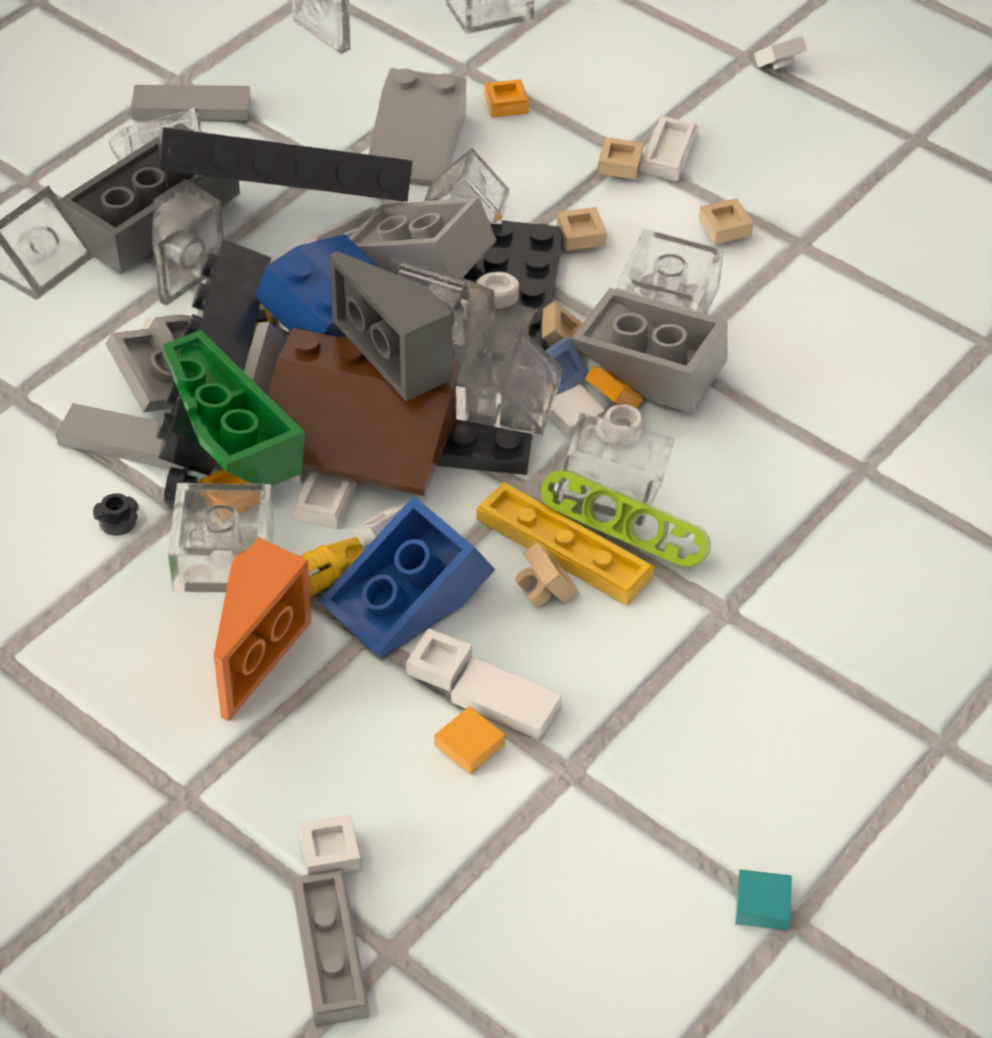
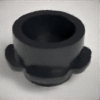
[164,465,198,510]
[93,493,139,536]

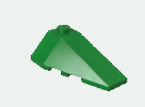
[163,330,305,490]

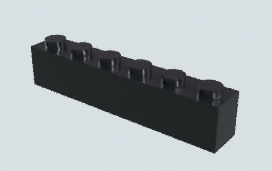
[156,126,413,202]
[156,239,272,476]

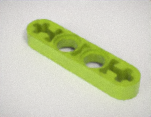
[541,470,711,567]

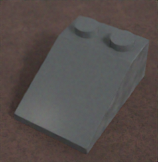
[329,251,455,401]

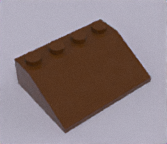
[267,328,464,496]

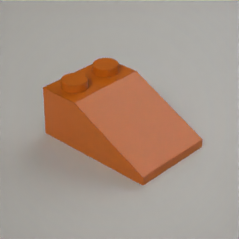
[214,537,311,721]

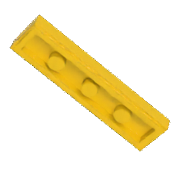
[476,482,654,605]

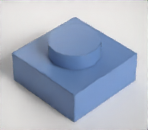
[531,337,589,398]

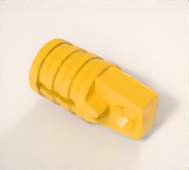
[299,537,364,597]

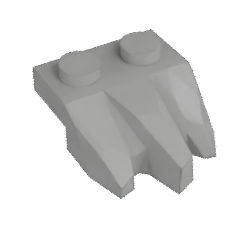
[105,314,190,413]

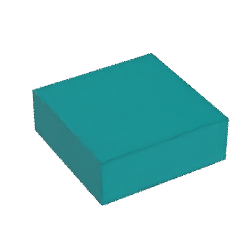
[735,869,792,930]

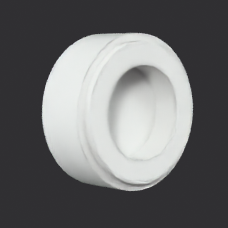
[476,272,519,309]

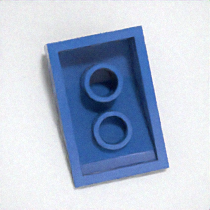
[255,234,380,338]
[318,496,495,659]

